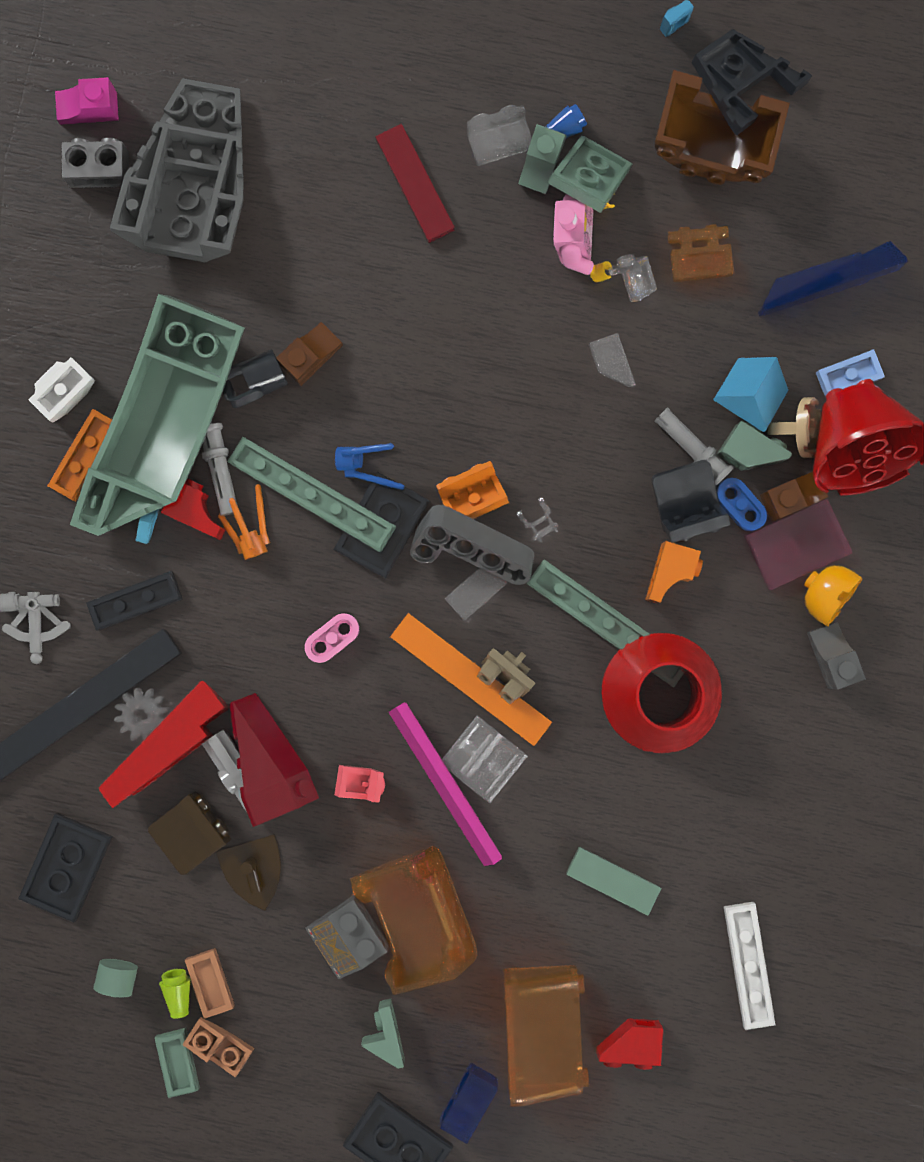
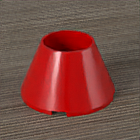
[601,633,722,753]

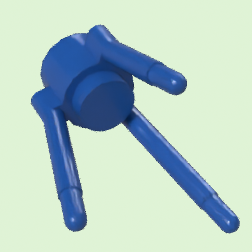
[335,443,404,490]

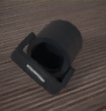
[222,349,288,408]

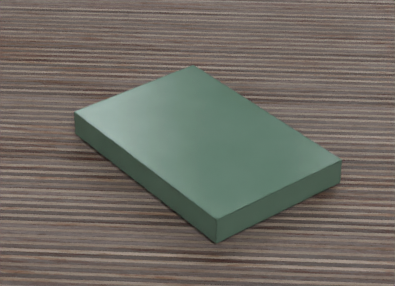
[548,135,633,213]

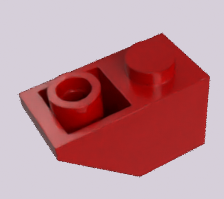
[596,1018,663,1070]

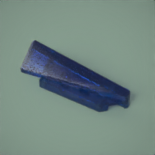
[758,241,908,317]

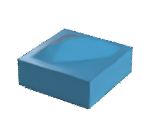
[660,0,694,37]

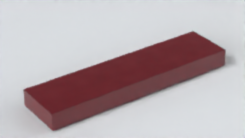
[375,123,455,243]

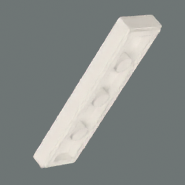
[724,902,776,1030]

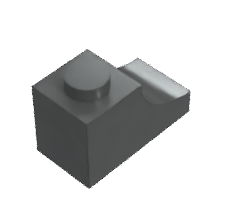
[807,622,866,690]

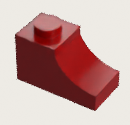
[161,479,225,540]

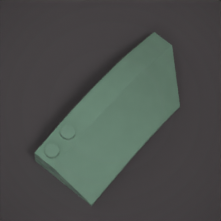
[70,294,245,536]

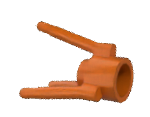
[218,484,270,560]

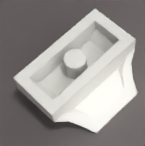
[28,358,95,422]

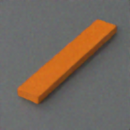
[390,613,552,746]

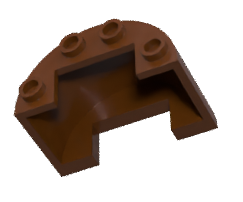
[654,70,790,185]

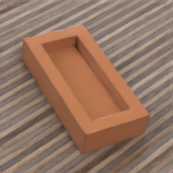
[185,948,235,1019]

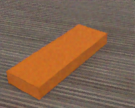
[47,409,112,502]

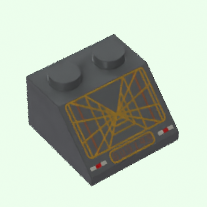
[305,894,389,979]

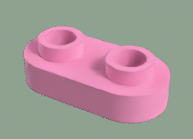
[305,614,359,663]

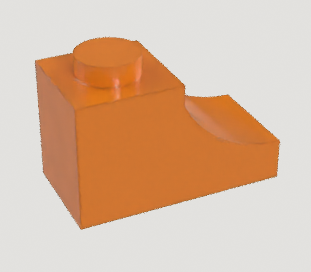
[645,541,703,604]

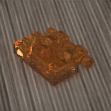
[668,224,734,282]

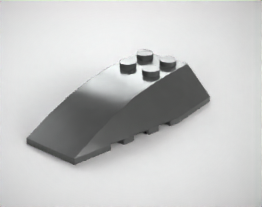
[110,78,244,263]

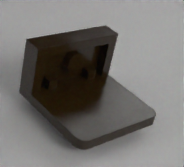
[148,791,232,875]

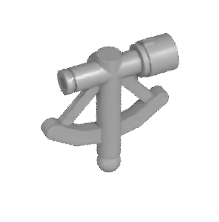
[0,592,71,664]

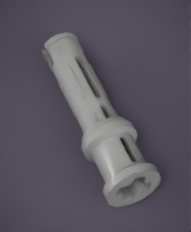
[654,408,734,486]
[202,423,238,516]

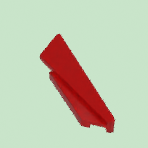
[99,681,230,808]

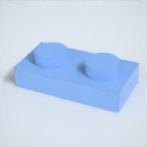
[816,349,885,398]

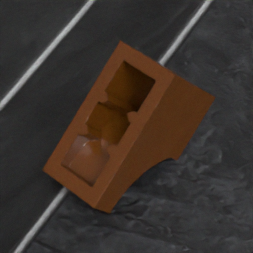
[276,322,343,386]
[760,472,829,522]

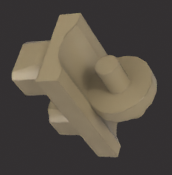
[477,648,535,704]

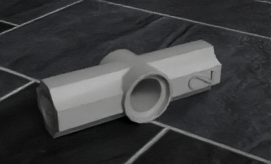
[202,729,247,812]

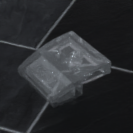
[442,715,528,803]

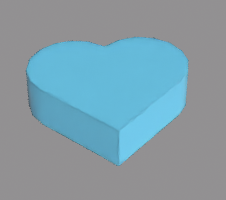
[136,509,159,544]

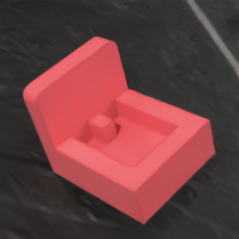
[334,765,385,803]

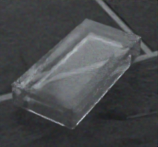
[445,568,508,621]

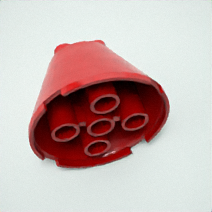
[813,379,924,495]

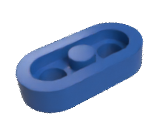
[716,478,767,531]

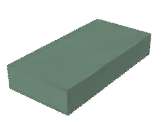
[155,1028,200,1098]

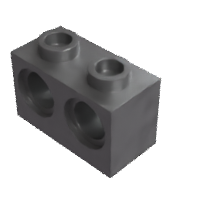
[62,138,129,188]

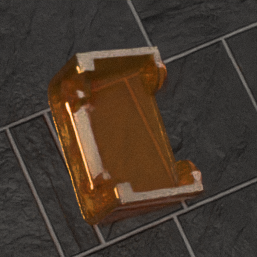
[350,846,477,995]
[503,965,589,1107]

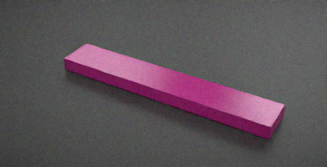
[388,702,502,866]

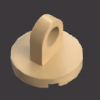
[768,397,821,458]

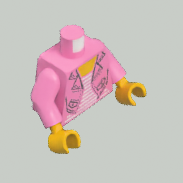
[553,193,615,282]

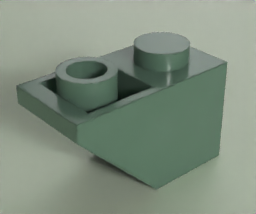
[717,421,792,471]

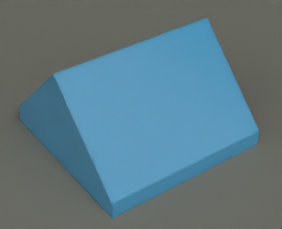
[713,357,788,432]

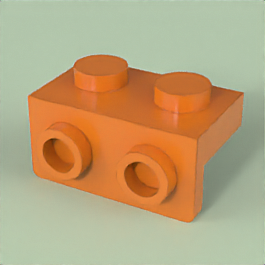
[436,461,509,519]

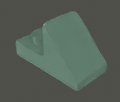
[361,998,405,1069]

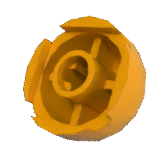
[804,565,862,626]

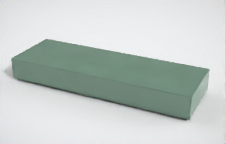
[566,846,662,916]

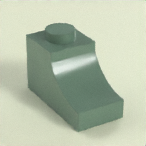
[518,124,566,194]

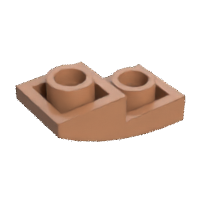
[182,1018,254,1077]

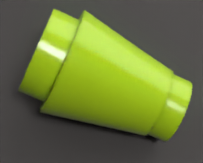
[159,969,190,1019]

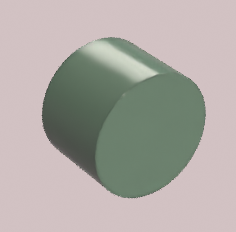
[93,959,138,997]

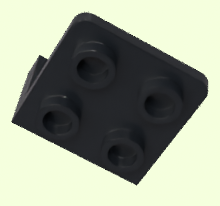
[652,460,730,542]

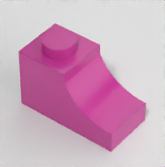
[55,77,119,125]

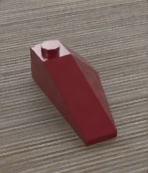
[230,693,319,827]

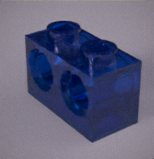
[440,1063,498,1144]

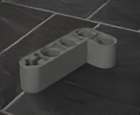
[410,505,535,585]

